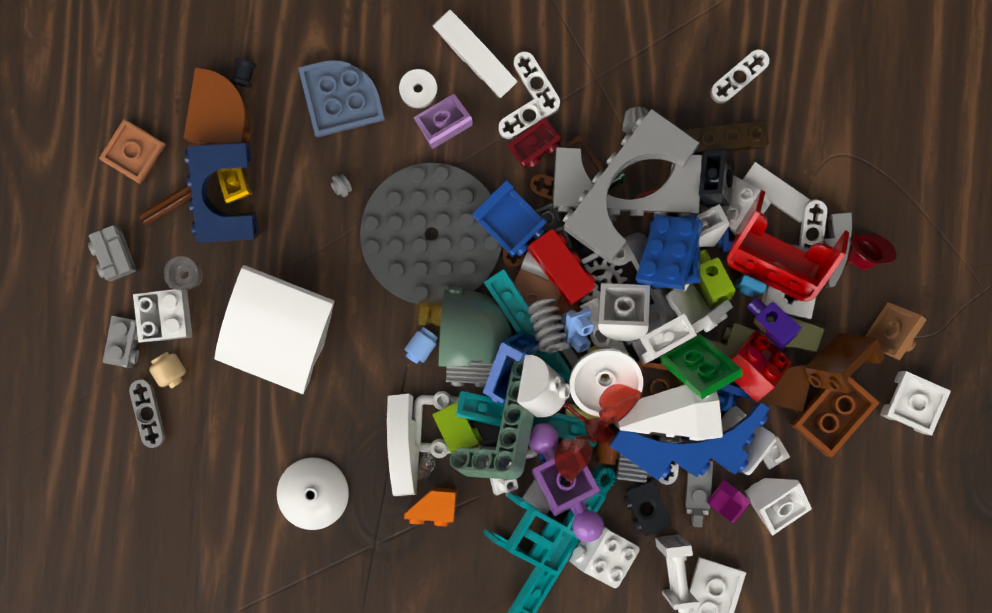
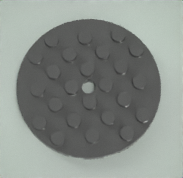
[360,163,502,306]

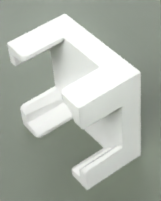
[880,371,951,435]

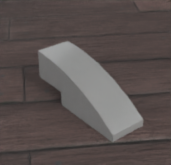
[823,213,852,288]

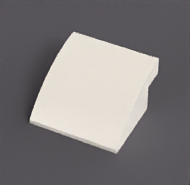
[214,265,335,394]

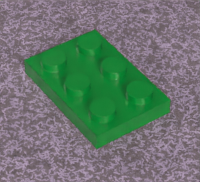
[659,333,743,399]

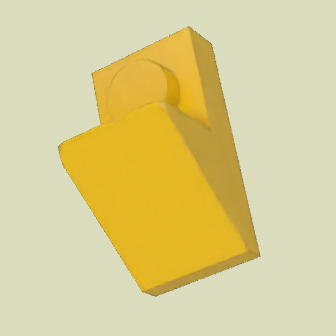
[216,168,252,203]

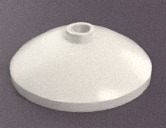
[569,349,643,417]
[277,457,349,530]

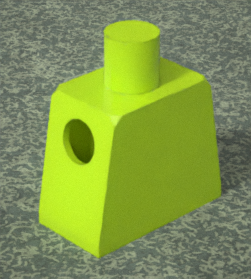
[698,250,735,309]

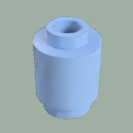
[404,327,438,364]

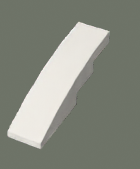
[432,10,517,98]
[387,394,419,496]

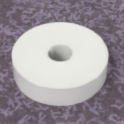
[399,69,437,108]

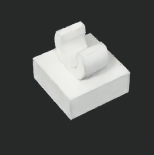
[762,436,790,469]

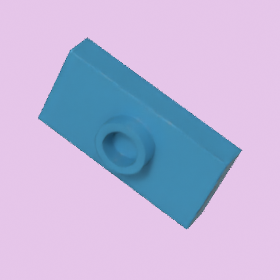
[734,275,767,297]

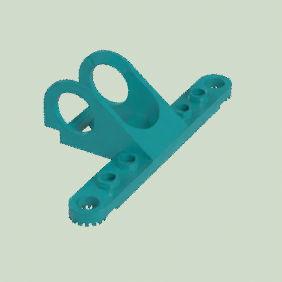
[483,465,616,613]

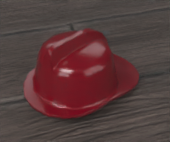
[846,234,896,271]

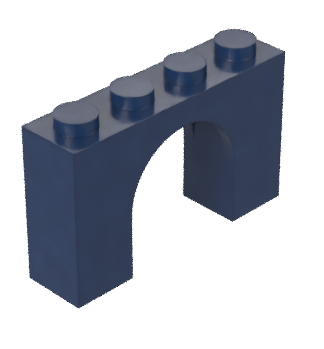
[185,141,258,242]

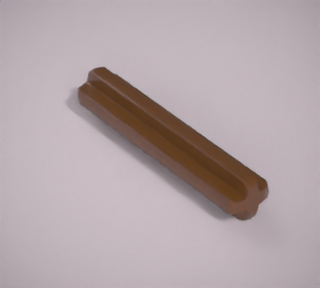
[139,185,192,225]

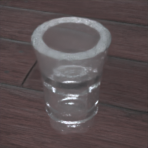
[164,256,203,290]

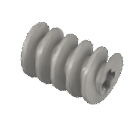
[528,299,569,353]

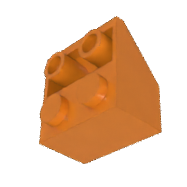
[404,487,457,526]

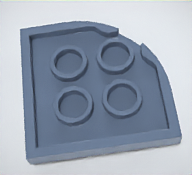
[298,60,385,138]

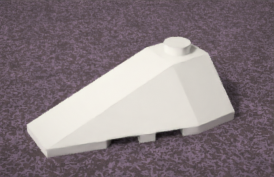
[615,385,723,441]

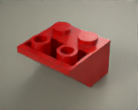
[729,329,792,402]

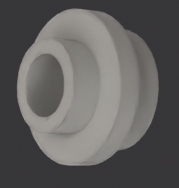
[331,174,352,197]

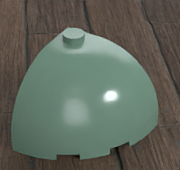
[438,287,514,366]

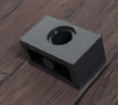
[699,150,735,207]
[623,479,672,537]

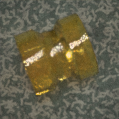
[418,302,442,327]

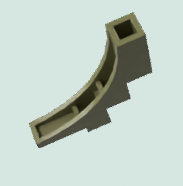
[707,317,824,357]

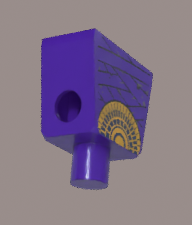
[747,297,802,351]

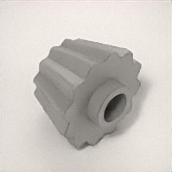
[622,107,649,135]

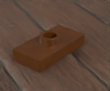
[561,134,605,181]

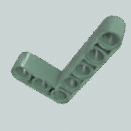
[450,359,534,480]

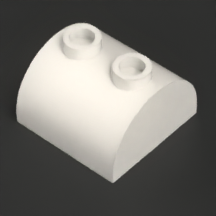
[599,283,650,341]
[517,355,570,417]

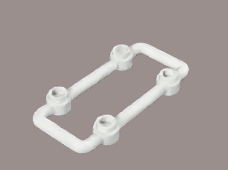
[413,391,538,458]

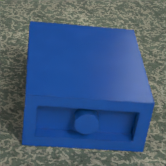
[472,180,547,257]
[483,331,539,404]

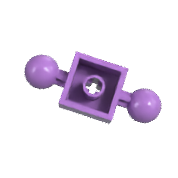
[529,423,604,542]

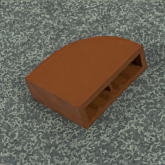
[184,68,251,144]

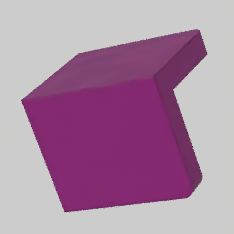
[707,480,751,523]

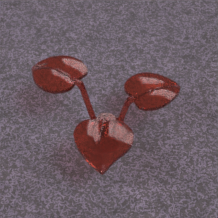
[551,380,642,483]

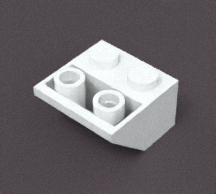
[133,288,193,342]

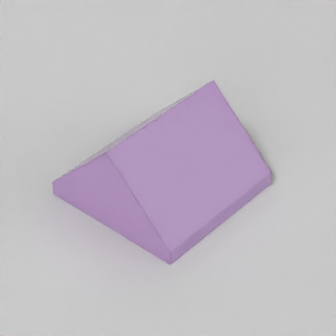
[413,94,473,149]

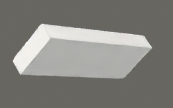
[743,162,810,223]

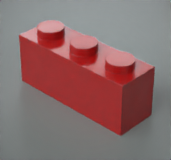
[528,228,596,308]

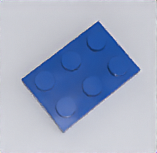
[636,215,703,290]

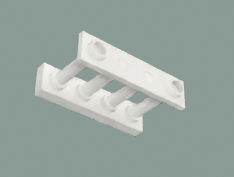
[655,534,700,613]

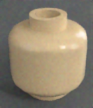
[149,352,186,388]

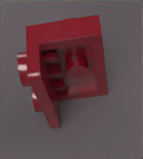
[507,117,562,169]

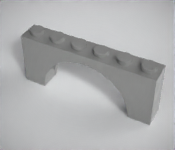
[563,109,699,264]
[553,147,702,217]

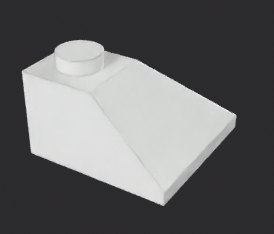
[744,478,812,536]

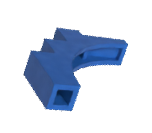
[609,402,770,480]

